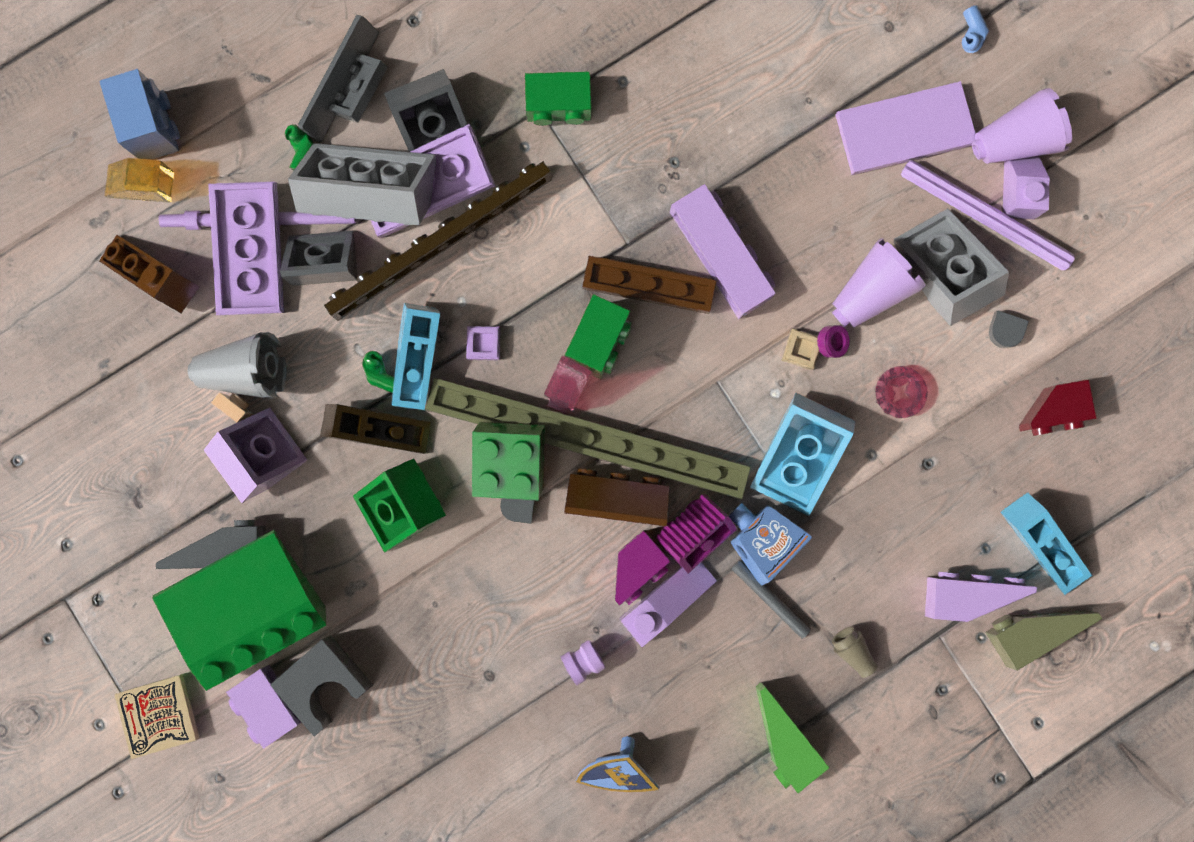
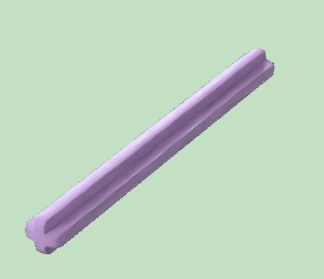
[901,160,1075,270]

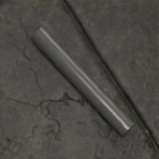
[731,560,811,639]

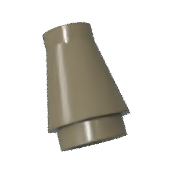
[832,627,878,678]

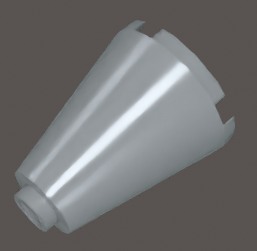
[188,332,286,398]

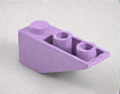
[925,572,1037,622]

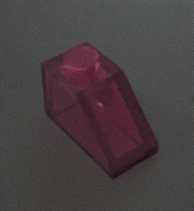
[544,355,592,414]

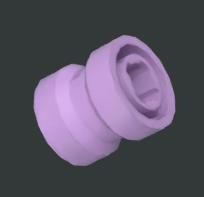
[560,640,606,685]

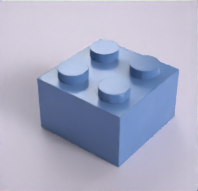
[99,69,180,162]

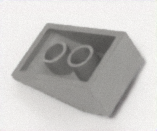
[894,208,1009,326]

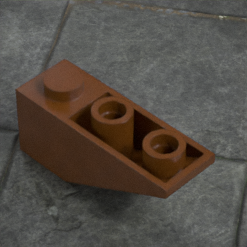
[99,235,199,314]

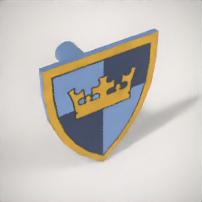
[576,736,660,792]

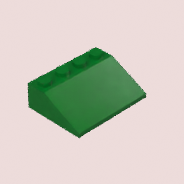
[152,530,326,691]

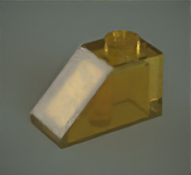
[105,158,174,203]

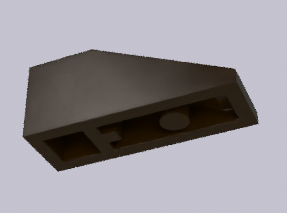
[320,404,431,454]

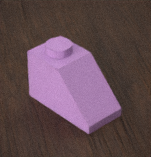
[1003,156,1050,220]

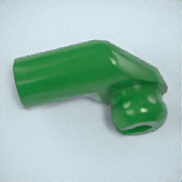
[362,351,394,393]

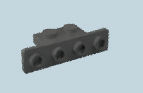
[298,15,388,142]

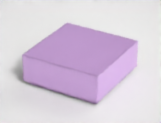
[466,326,500,360]

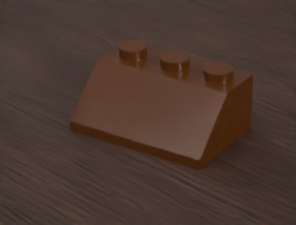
[564,468,669,527]

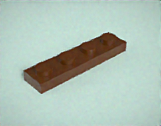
[582,256,716,314]

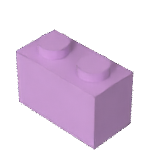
[226,665,302,749]

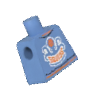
[728,503,812,585]

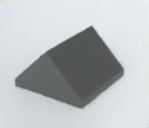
[280,231,357,286]

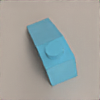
[392,303,440,410]
[1001,492,1092,595]

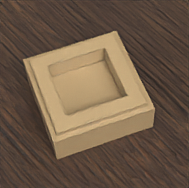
[781,328,819,370]

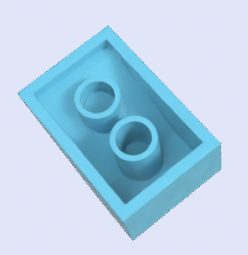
[750,393,855,516]

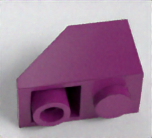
[615,531,670,606]

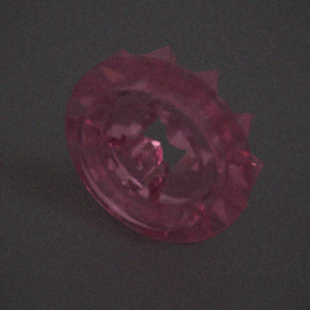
[874,366,928,419]

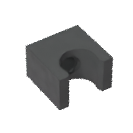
[270,635,373,737]

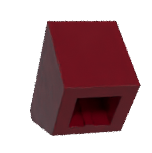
[1019,380,1097,436]

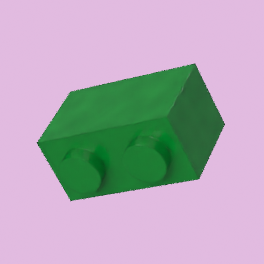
[525,72,591,126]

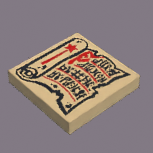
[114,674,199,759]

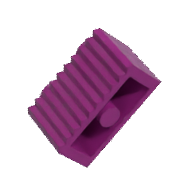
[656,494,737,574]

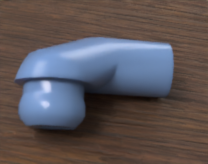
[962,5,989,53]

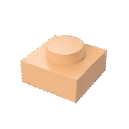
[211,392,254,422]

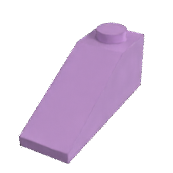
[620,562,716,647]

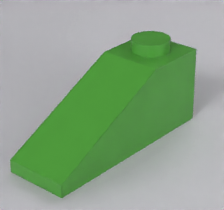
[756,682,829,793]

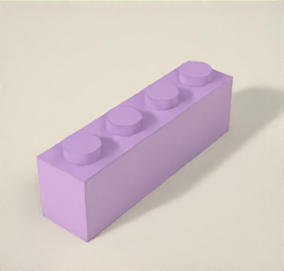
[670,184,776,319]

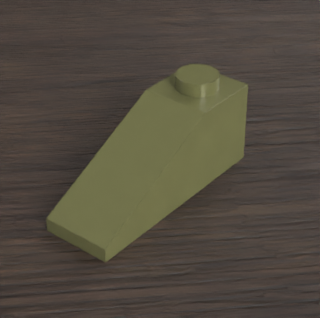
[985,610,1102,671]

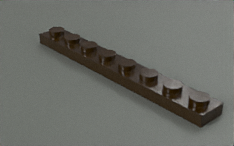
[324,161,552,321]

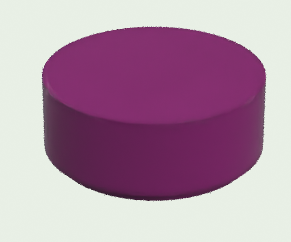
[817,325,850,358]

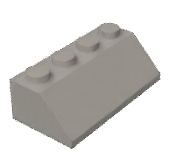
[288,143,436,225]

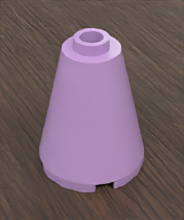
[972,88,1072,164]
[832,238,926,327]

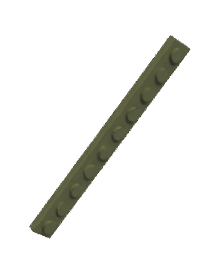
[425,378,751,499]

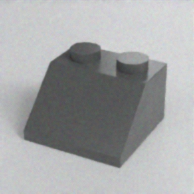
[384,69,467,152]

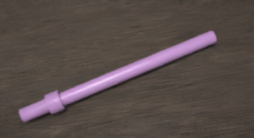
[158,210,356,230]

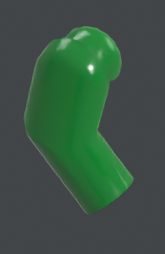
[285,124,313,171]

